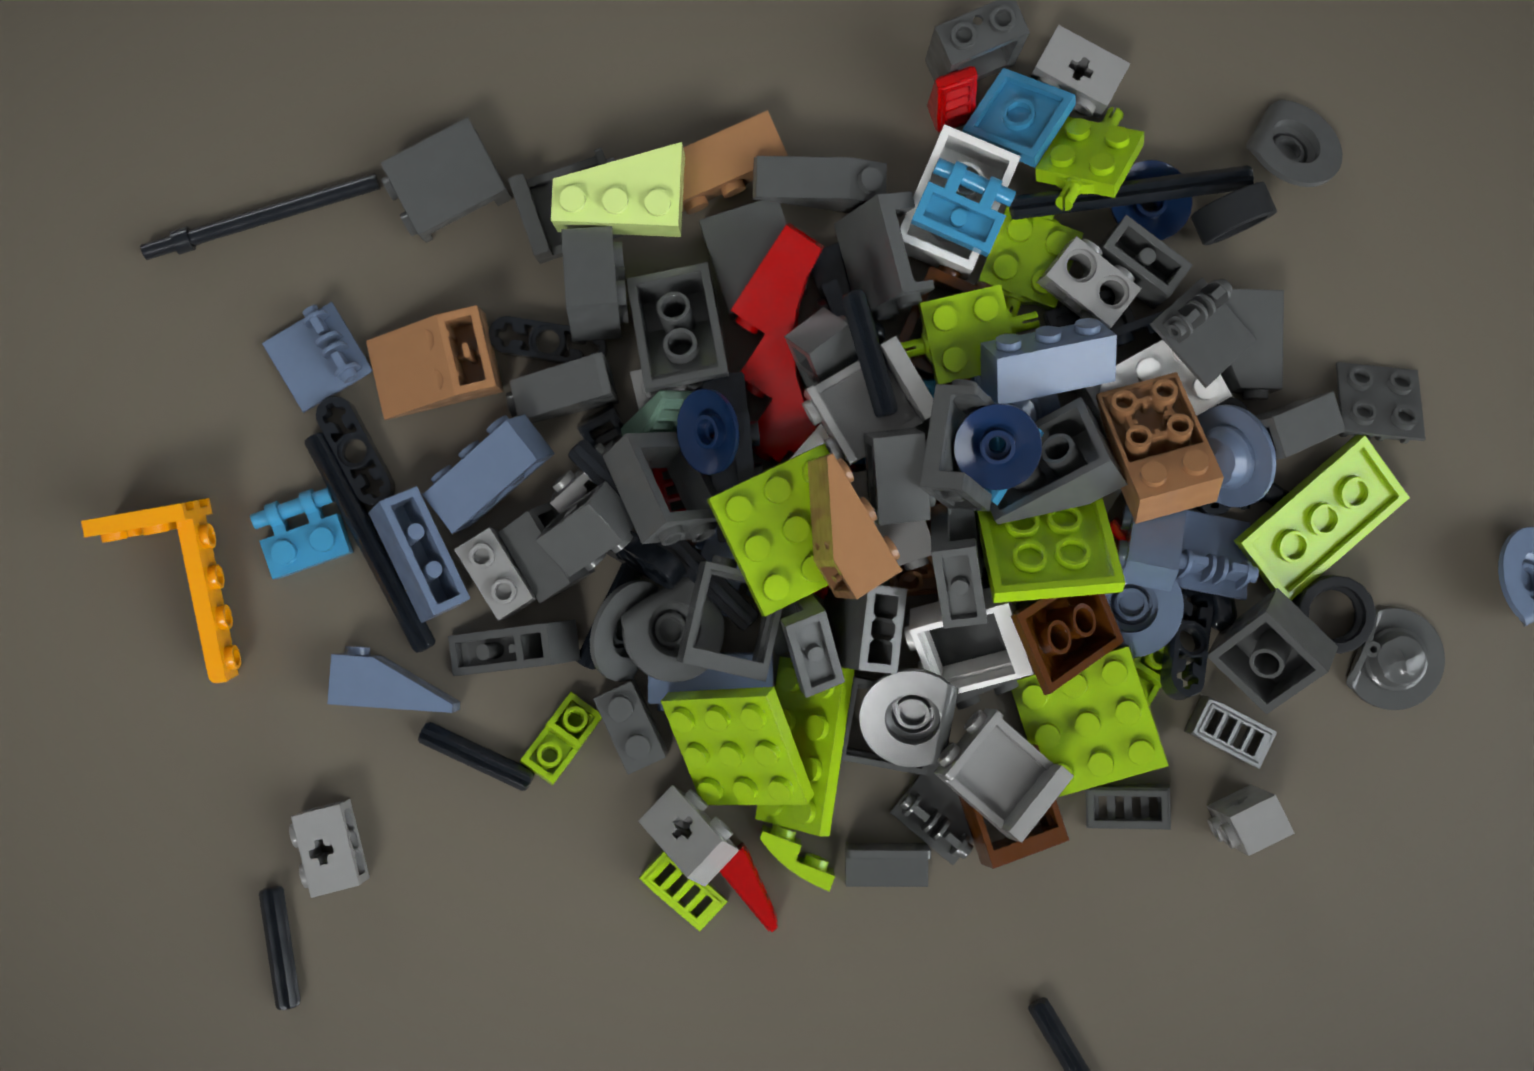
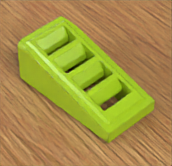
[639,851,728,932]

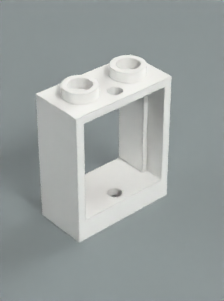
[904,587,1034,694]

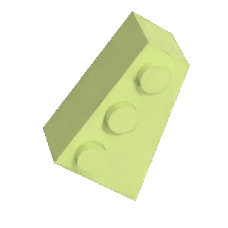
[551,142,685,237]

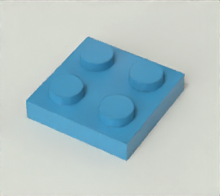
[962,68,1076,168]

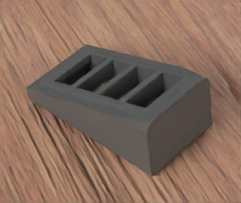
[1184,695,1277,769]
[1085,784,1171,830]

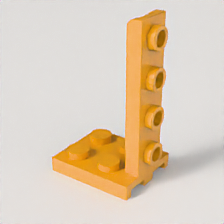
[81,498,241,683]

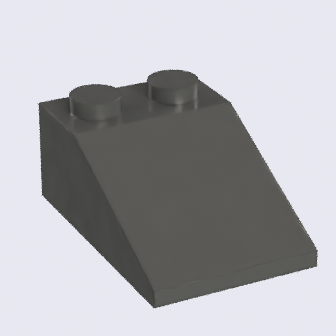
[626,262,729,393]
[990,397,1128,524]

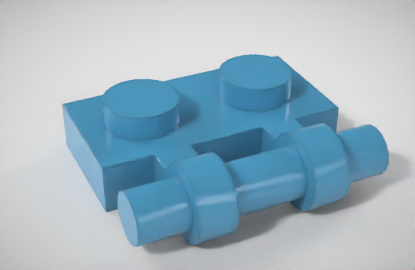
[911,158,1016,257]
[250,487,354,579]

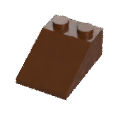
[1011,594,1124,695]

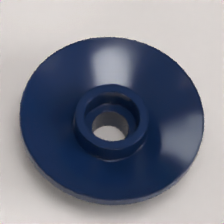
[1111,160,1192,241]
[677,389,739,475]
[954,403,1042,490]

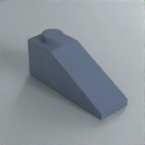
[327,646,460,713]

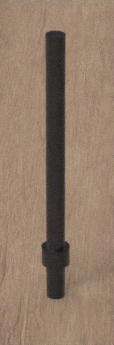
[140,174,381,260]

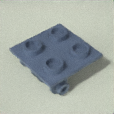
[262,302,373,413]
[1176,510,1259,600]

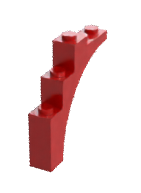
[731,223,862,472]

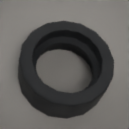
[1191,181,1277,246]
[1292,575,1376,654]

